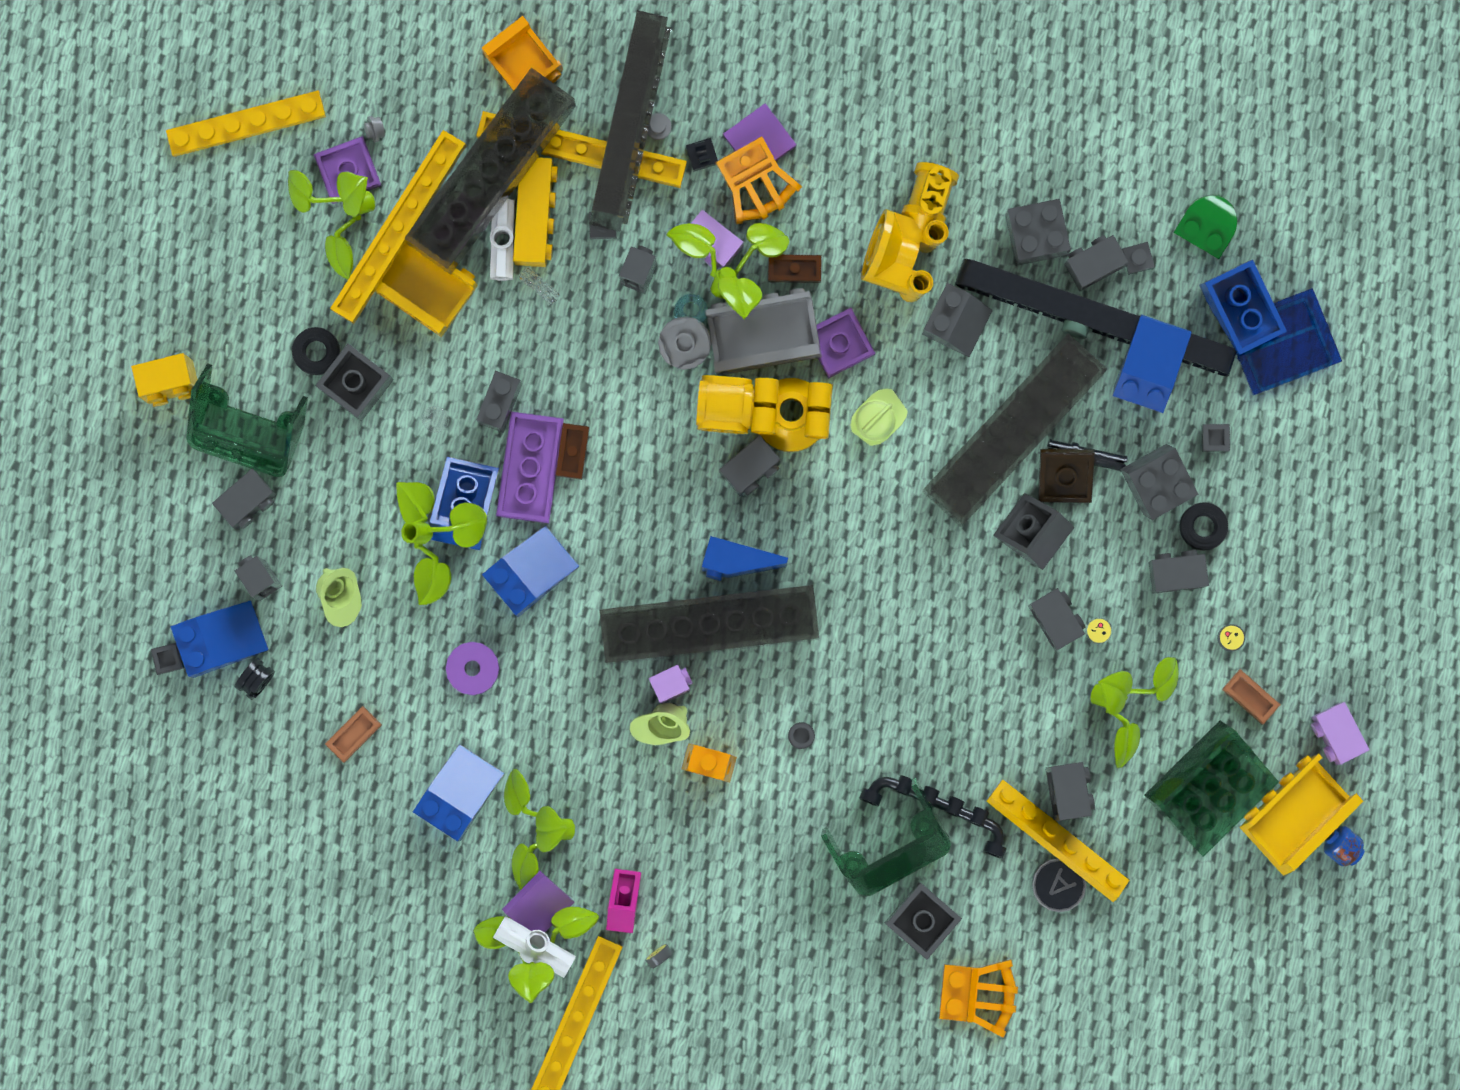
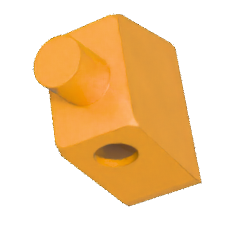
[681,744,737,783]

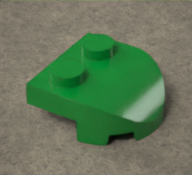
[1174,195,1238,259]

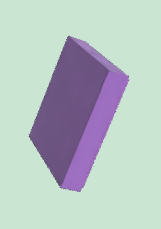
[723,103,797,161]
[314,136,382,204]
[817,307,875,379]
[502,871,575,932]

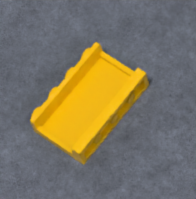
[375,236,478,337]
[1239,753,1363,876]

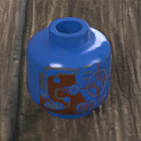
[1324,826,1365,866]

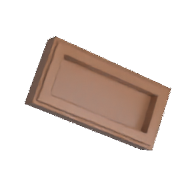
[1222,669,1281,725]
[325,706,382,763]

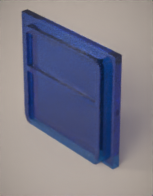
[1236,288,1342,396]

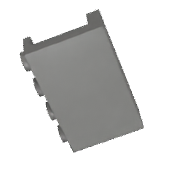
[705,288,822,376]

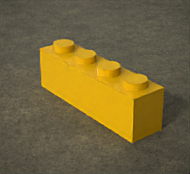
[513,157,558,267]

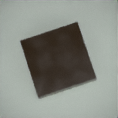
[1038,449,1095,503]

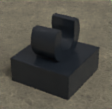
[686,138,718,172]

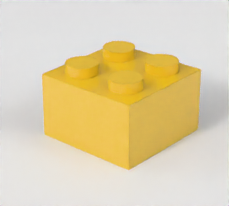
[131,353,200,407]

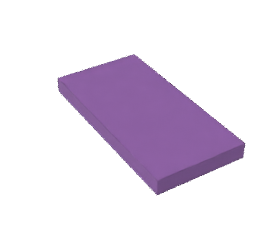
[496,412,564,524]

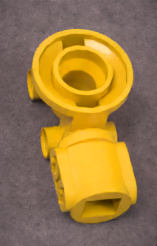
[861,162,959,302]
[696,375,833,452]

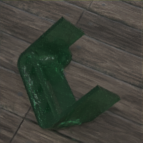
[186,363,308,477]
[821,778,951,896]

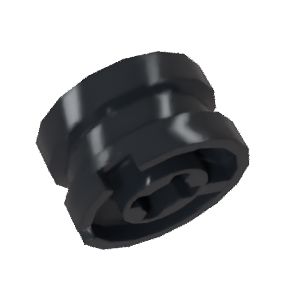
[235,658,275,700]

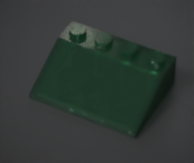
[1144,720,1279,857]

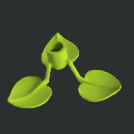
[288,170,375,280]
[666,223,789,319]
[396,482,487,605]
[1090,657,1179,768]
[504,769,575,890]
[473,907,599,1003]

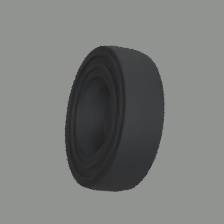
[292,327,340,375]
[1179,502,1228,551]

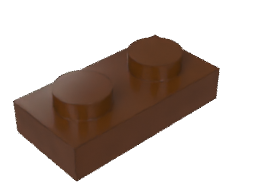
[768,254,822,283]
[555,423,590,480]

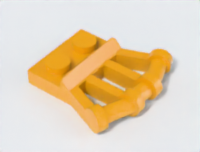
[715,136,802,225]
[939,959,1018,1038]

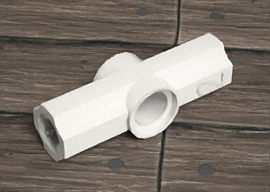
[490,198,515,281]
[493,916,576,978]

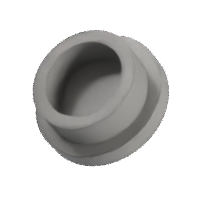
[645,113,672,140]
[364,116,385,142]

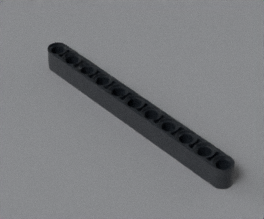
[955,259,1237,377]

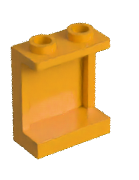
[482,16,563,102]

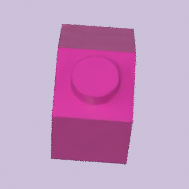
[606,869,641,933]

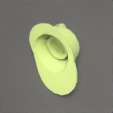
[851,389,908,446]
[316,568,362,627]
[630,702,690,745]

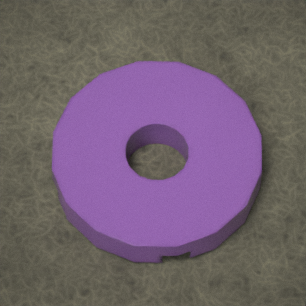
[446,642,500,695]

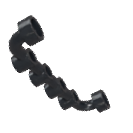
[859,775,1007,859]

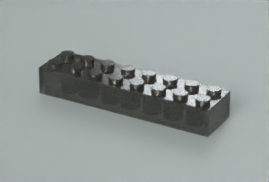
[589,10,671,232]
[404,68,576,275]
[922,334,1108,527]
[599,585,819,664]

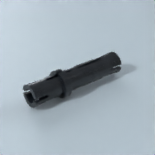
[1047,439,1127,472]

